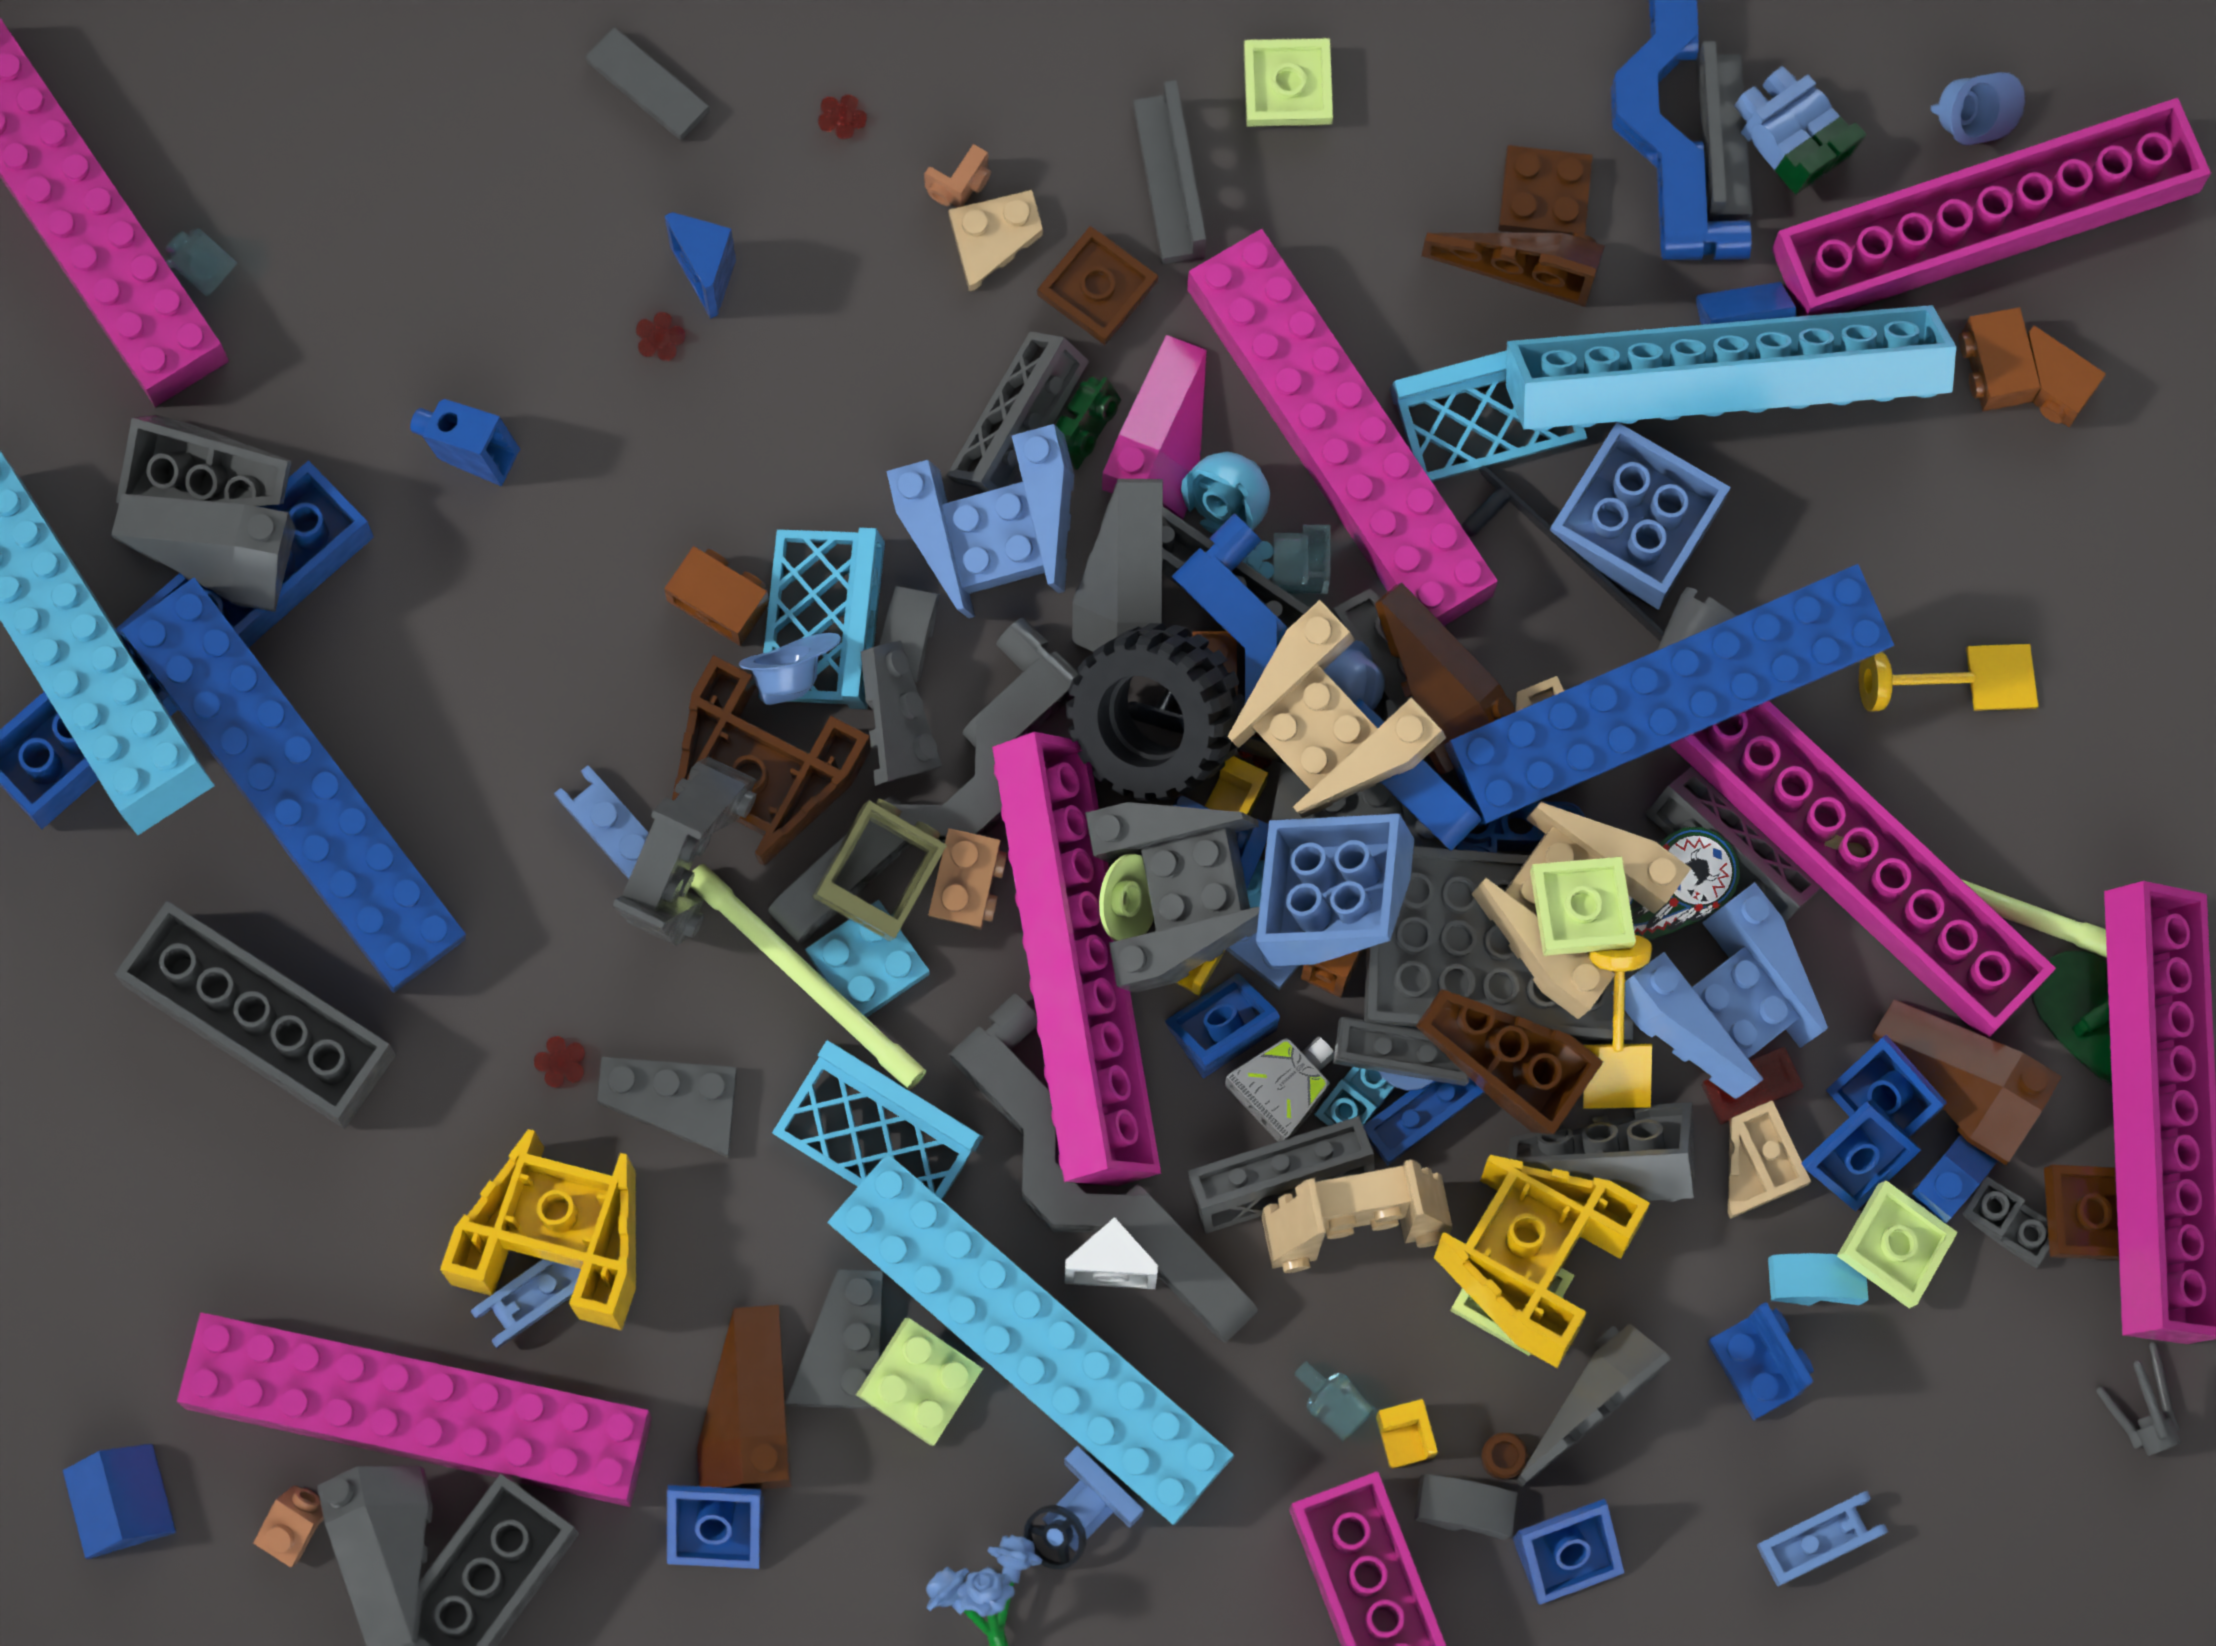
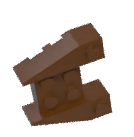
[672,655,872,866]

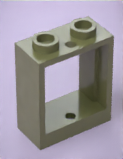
[812,799,947,941]

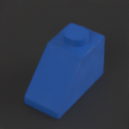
[1908,1135,1998,1223]

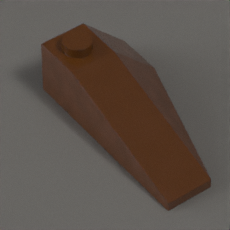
[1421,233,1605,307]
[1375,583,1515,775]
[1416,989,1603,1135]
[1872,999,2062,1165]
[697,1305,792,1490]

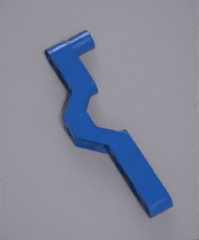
[1611,0,1751,261]
[1172,513,1483,851]

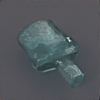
[1294,1361,1376,1442]

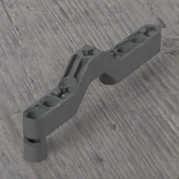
[768,617,1079,944]
[948,993,1258,1343]

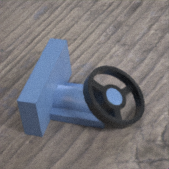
[1024,1445,1144,1569]

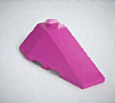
[1102,335,1207,520]

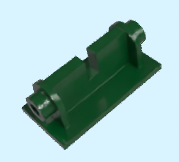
[1055,377,1121,470]

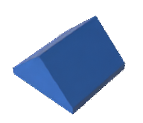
[664,212,736,319]
[1695,282,1796,325]
[1164,973,1280,1079]
[1826,1034,1947,1137]
[1801,1099,1921,1212]
[63,1444,176,1560]
[667,1485,764,1569]
[1512,1499,1624,1605]

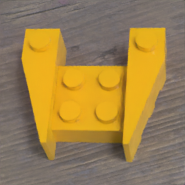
[440,1129,636,1331]
[1434,1155,1650,1368]

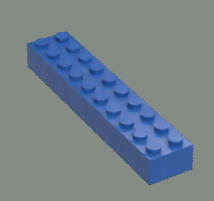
[0,460,374,830]
[1444,564,1894,827]
[121,577,466,993]

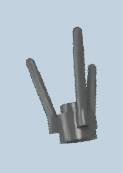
[2097,1341,2182,1456]

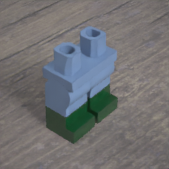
[1734,66,1867,195]

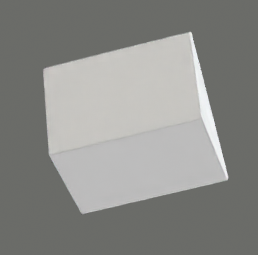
[1065,1217,1158,1289]

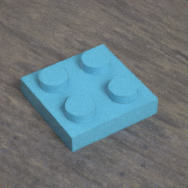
[805,900,930,1018]

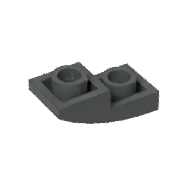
[880,586,940,682]
[1962,1176,2049,1269]
[1414,1474,1518,1540]

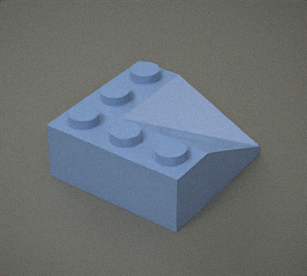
[1550,422,1731,610]
[1256,814,1414,966]

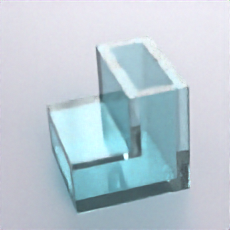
[1273,525,1331,594]

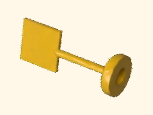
[1859,644,2039,712]
[1583,935,1652,1109]

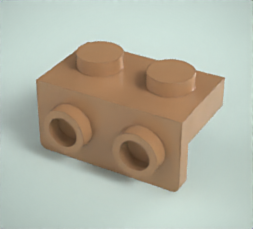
[928,828,1008,930]

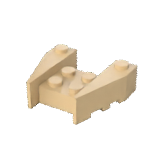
[1227,600,1446,818]
[1471,802,1692,1019]
[1261,1160,1452,1273]

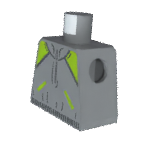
[1225,1036,1335,1142]

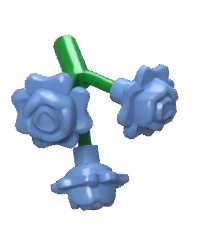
[926,1535,1042,1646]

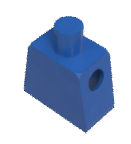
[410,399,520,486]

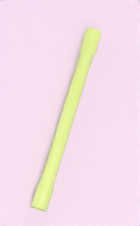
[1824,835,2107,958]
[690,864,926,1090]

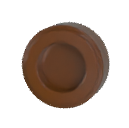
[1481,1432,1528,1480]

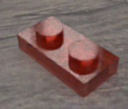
[1701,1046,1804,1125]

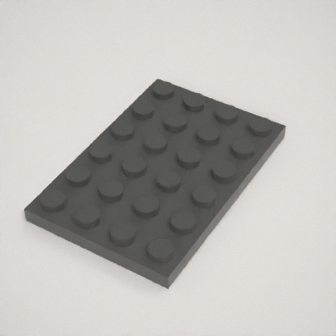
[1364,846,1634,1043]

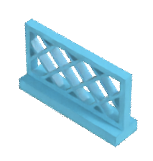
[1389,336,1587,482]
[758,528,885,709]
[772,1040,984,1201]

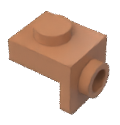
[924,144,991,207]
[253,1485,324,1568]

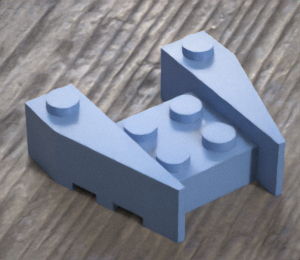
[886,424,1074,618]
[1611,882,1828,1099]

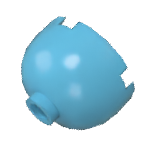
[1181,452,1270,534]

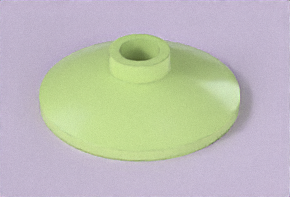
[1099,854,1154,941]

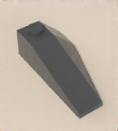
[116,415,292,506]
[1072,479,1163,652]
[111,494,296,612]
[1508,1102,1696,1202]
[1516,1324,1671,1487]
[317,1466,433,1646]

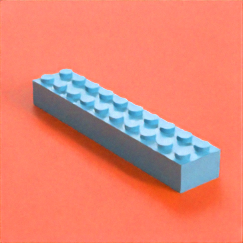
[1506,305,1956,431]
[0,451,215,835]
[827,1153,1234,1526]

